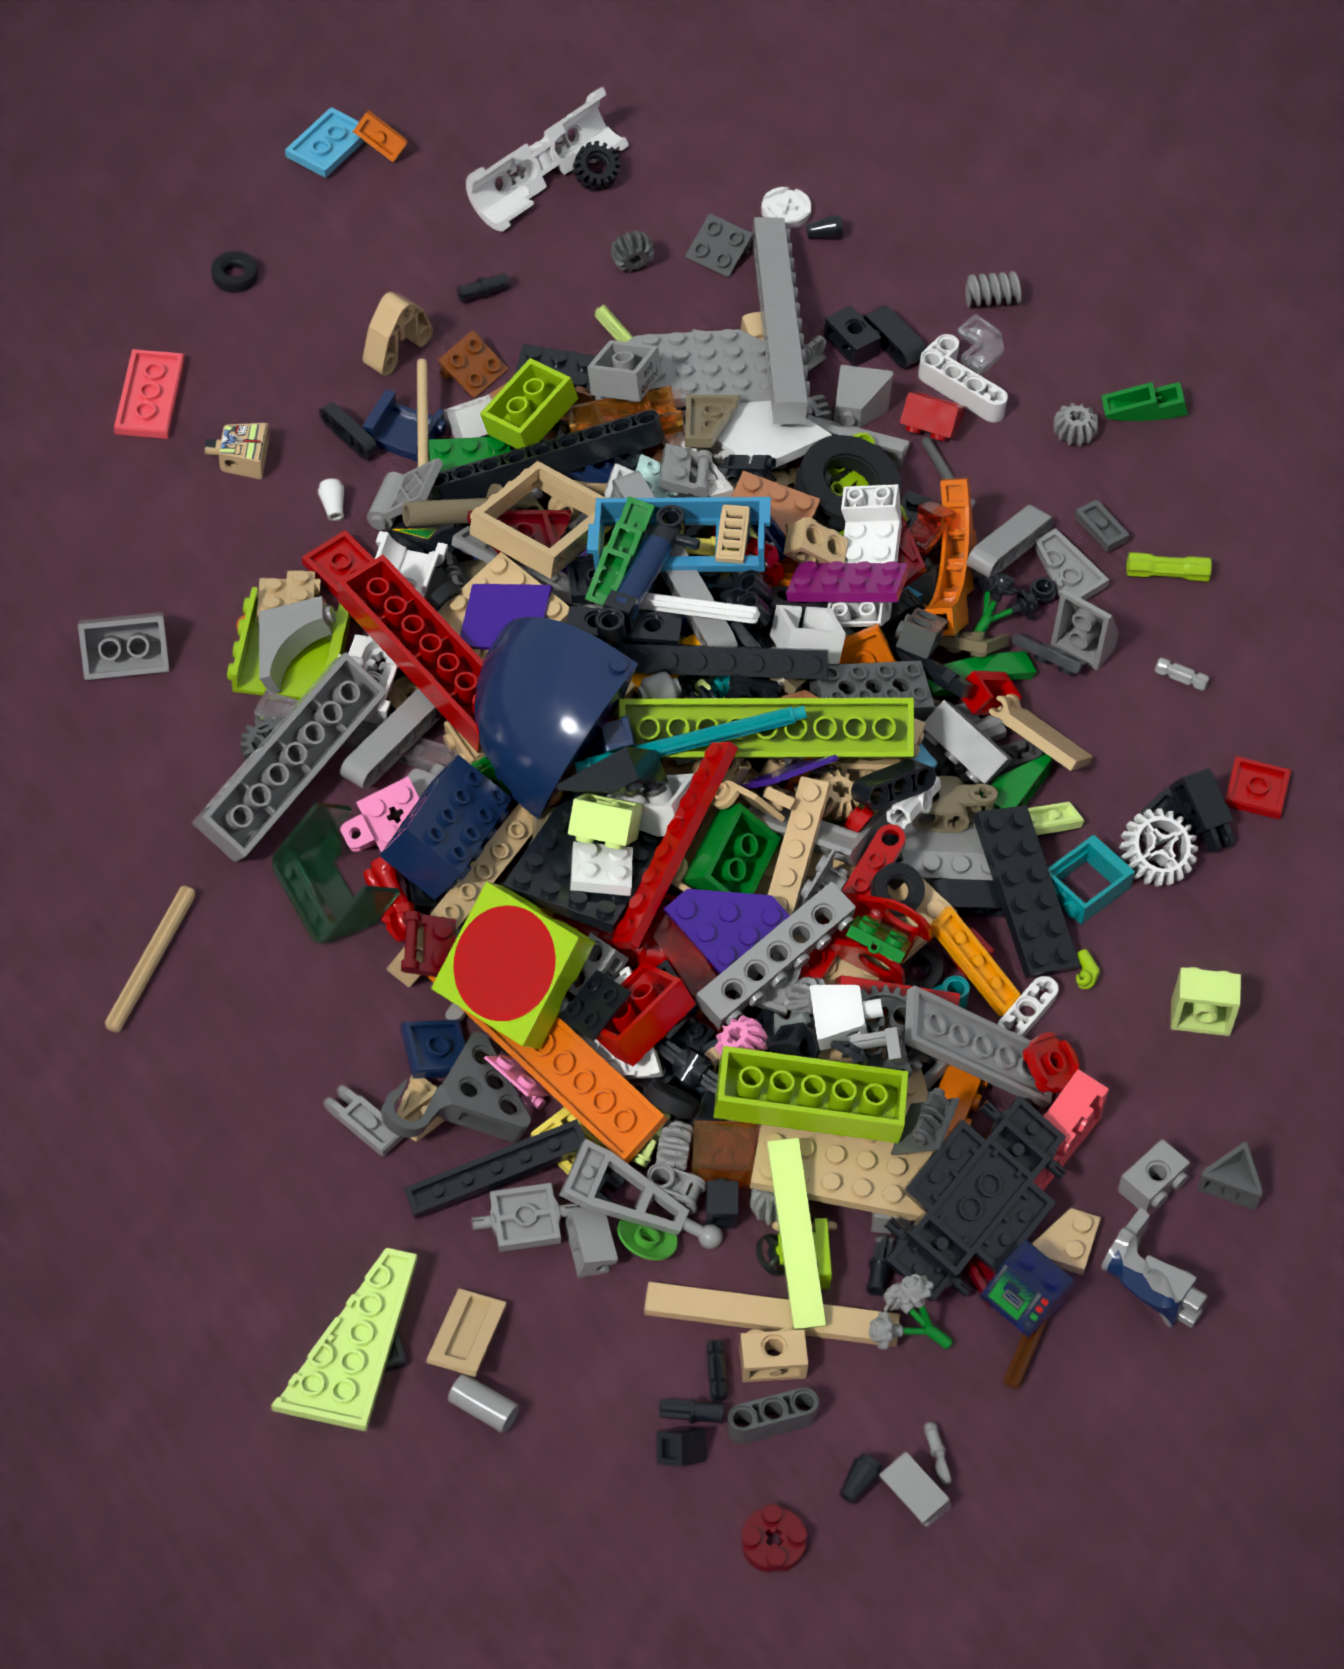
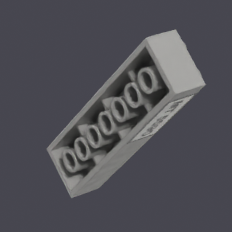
[192,652,388,862]

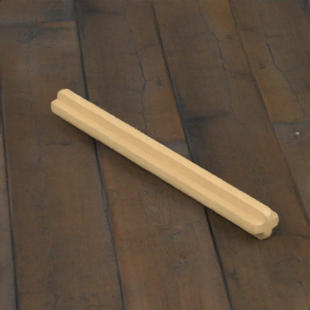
[105,886,195,1033]

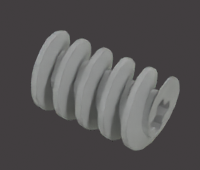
[965,271,1021,307]

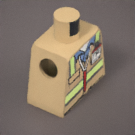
[205,423,269,479]

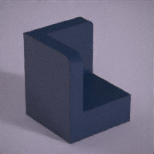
[601,716,637,752]

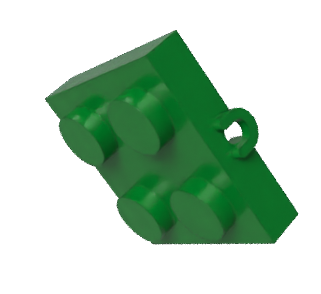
[846,915,911,964]

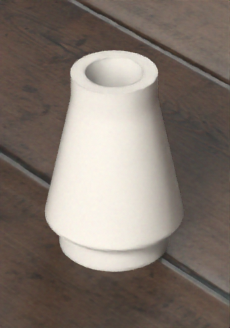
[318,479,345,521]

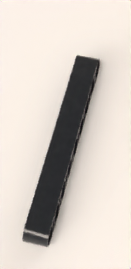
[429,410,665,500]

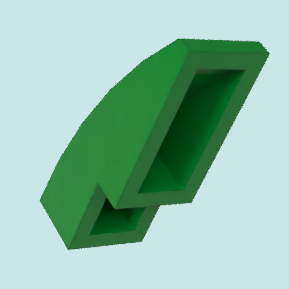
[1101,382,1188,421]

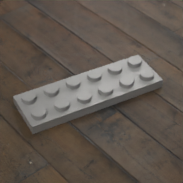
[904,986,1053,1108]

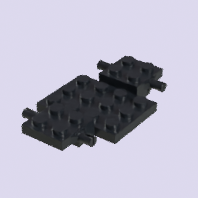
[883,1096,1067,1303]

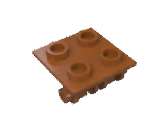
[437,330,509,399]

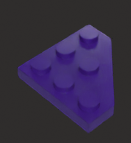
[663,889,790,975]

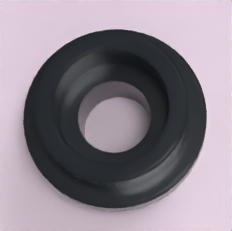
[1029,577,1057,603]

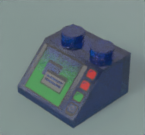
[980,1240,1074,1338]

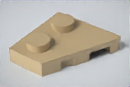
[396,1075,445,1142]
[1027,1208,1101,1275]

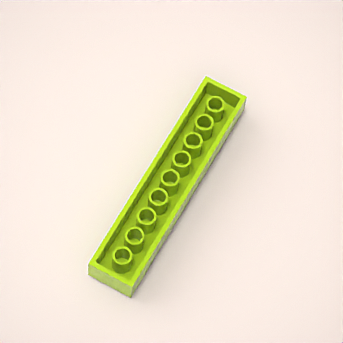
[619,698,914,759]

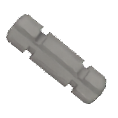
[1155,657,1209,691]

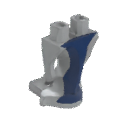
[1101,1207,1207,1328]

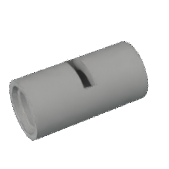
[448,1374,520,1434]

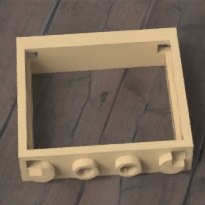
[470,461,614,579]

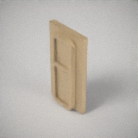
[427,1288,507,1377]

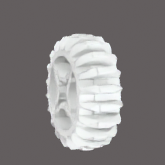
[1119,808,1199,887]

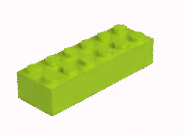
[713,1046,908,1144]

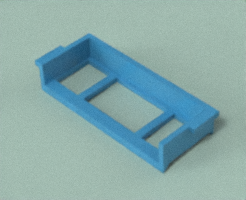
[587,497,771,572]

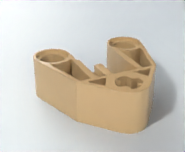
[362,292,433,376]

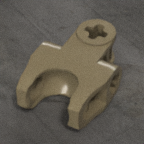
[912,776,998,833]

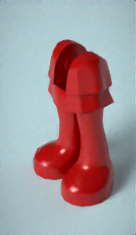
[363,857,415,942]

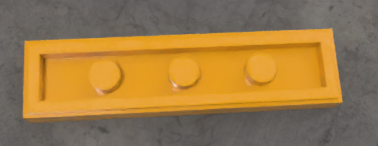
[930,906,1021,1016]

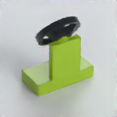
[756,1218,832,1289]

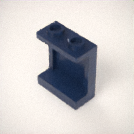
[363,389,447,462]

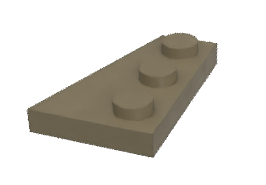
[938,631,1010,657]

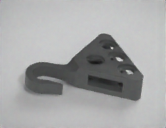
[381,1031,531,1143]

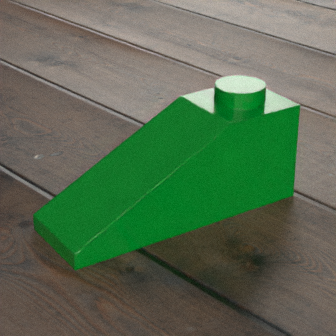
[979,754,1053,811]

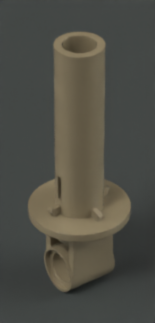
[402,484,544,527]

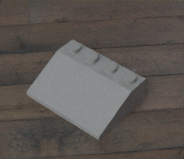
[888,814,993,890]

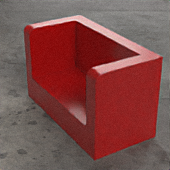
[962,671,1022,715]

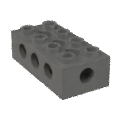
[805,661,935,722]

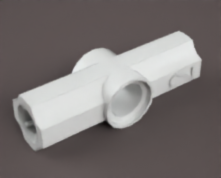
[886,776,941,829]

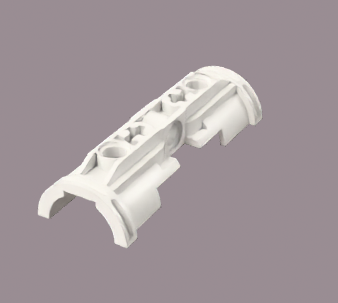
[466,87,629,232]
[338,531,448,724]

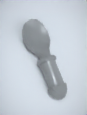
[924,1422,951,1485]

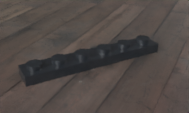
[403,1119,586,1219]

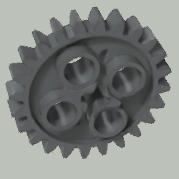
[841,984,930,1079]

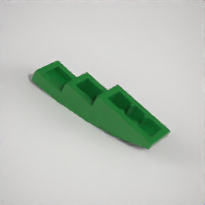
[585,496,656,606]
[926,651,1036,696]

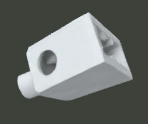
[810,985,883,1051]

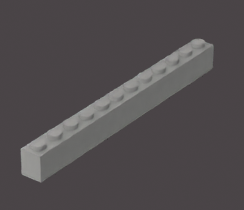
[752,217,812,424]

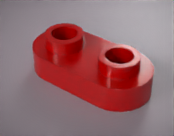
[843,806,875,833]

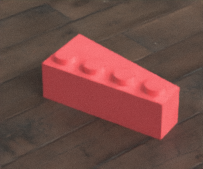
[1033,1069,1109,1191]

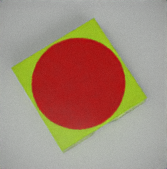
[431,881,596,1049]

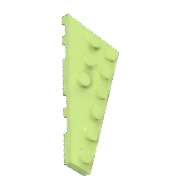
[271,1248,417,1432]

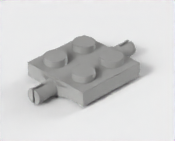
[471,1183,578,1252]

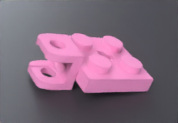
[340,776,419,852]

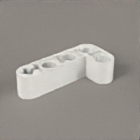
[918,334,1008,423]

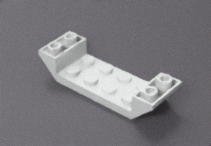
[827,484,902,627]

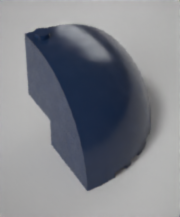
[474,617,638,819]

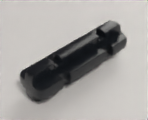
[706,1339,728,1401]

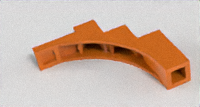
[925,478,977,636]

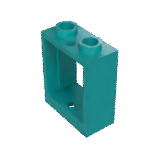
[1048,835,1135,925]

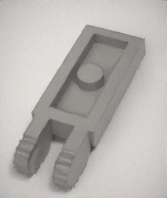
[323,1085,404,1157]

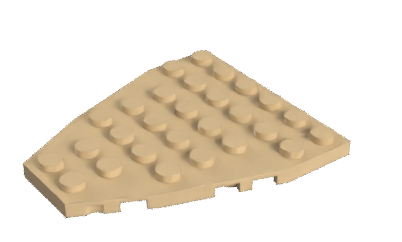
[749,1016,934,1221]

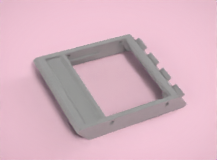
[747,759,892,866]

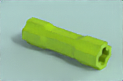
[1126,552,1211,581]

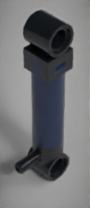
[595,505,700,648]

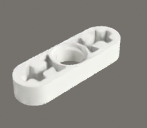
[998,976,1058,1037]

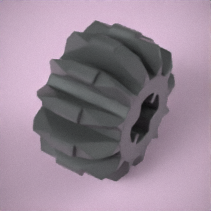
[610,229,655,273]

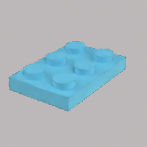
[285,107,365,178]

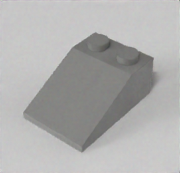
[1051,589,1119,671]

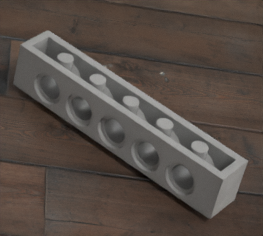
[695,881,856,1029]

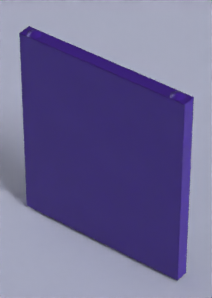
[460,584,553,650]
[738,755,838,790]

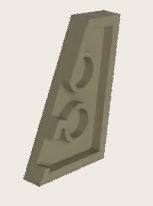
[685,394,740,449]

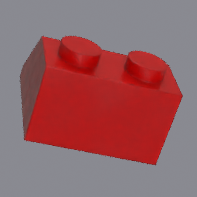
[900,392,966,441]

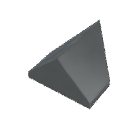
[1197,1140,1263,1211]

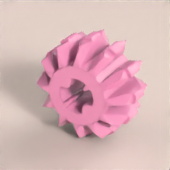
[715,1015,769,1056]

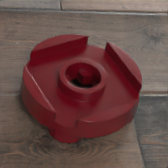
[741,1504,807,1573]

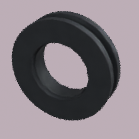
[795,435,901,532]

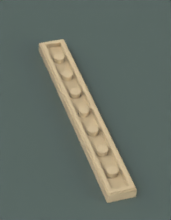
[644,1282,900,1347]

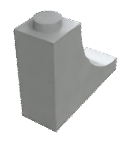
[259,596,336,694]

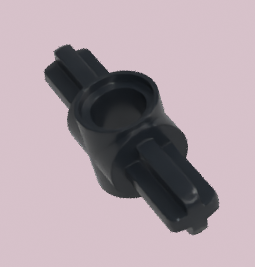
[654,1036,718,1095]

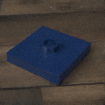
[400,1019,466,1079]

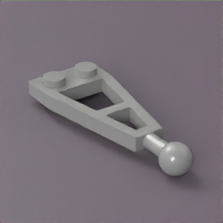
[559,1139,723,1249]

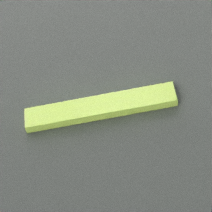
[767,1138,826,1330]

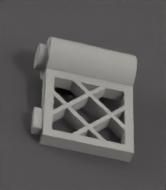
[367,458,443,530]

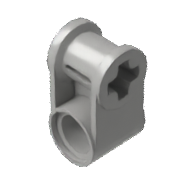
[646,1163,707,1215]

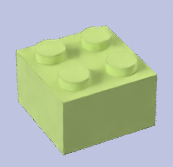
[568,793,644,849]
[1170,967,1241,1036]

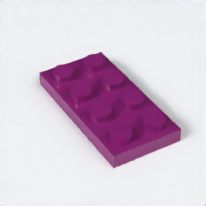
[786,561,909,602]

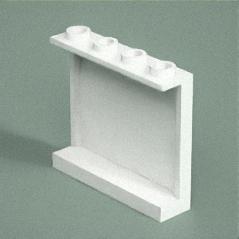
[703,400,832,468]

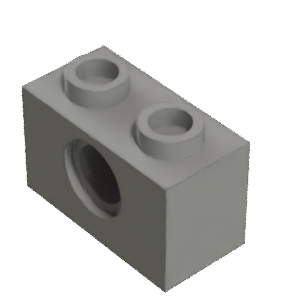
[1117,1139,1190,1212]

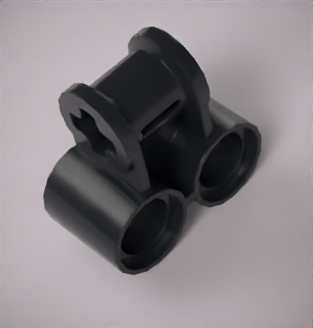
[718,570,773,628]

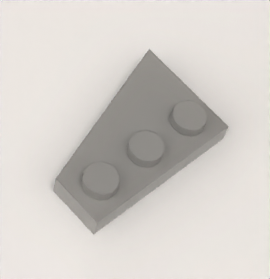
[1034,528,1109,600]

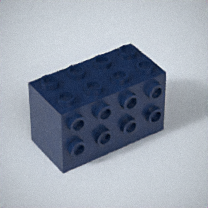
[379,754,512,900]

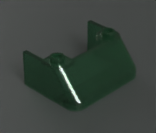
[272,802,400,944]

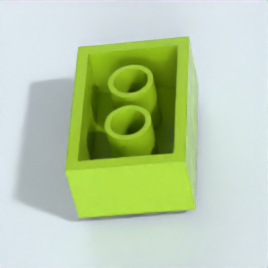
[480,358,578,449]

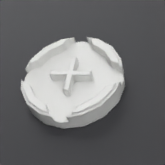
[761,187,811,229]

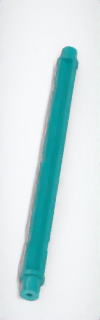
[575,705,807,773]

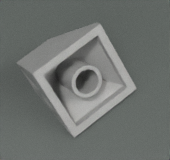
[834,365,893,428]

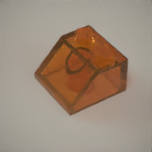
[691,1120,756,1188]

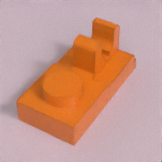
[353,110,408,162]

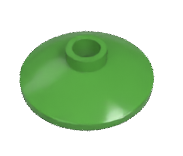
[617,1212,677,1261]

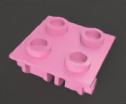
[484,1055,552,1110]

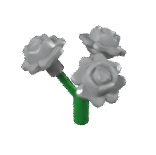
[869,1274,953,1349]

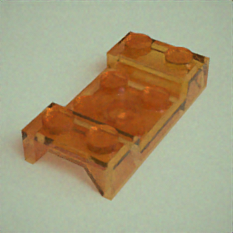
[566,385,684,436]

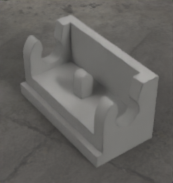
[564,1207,618,1278]
[879,1452,951,1527]

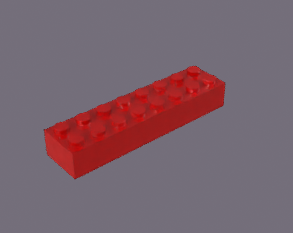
[338,554,483,753]

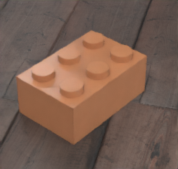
[727,471,820,536]

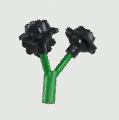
[973,572,1038,632]

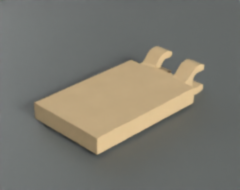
[989,693,1093,771]

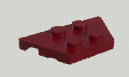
[467,510,572,558]

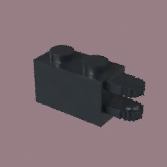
[1169,768,1235,853]

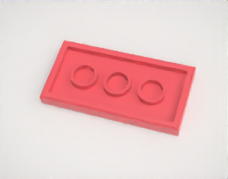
[114,349,185,439]

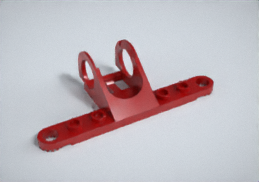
[772,824,932,1019]

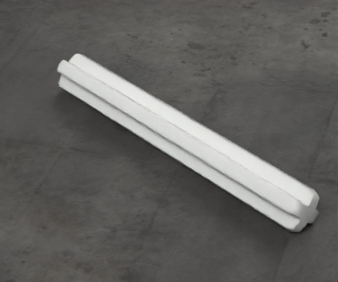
[639,593,760,624]

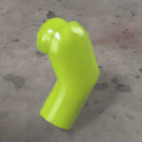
[1075,949,1100,989]

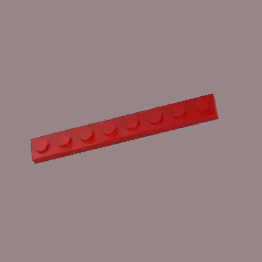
[611,742,738,949]

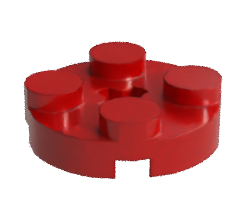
[1023,1032,1079,1093]

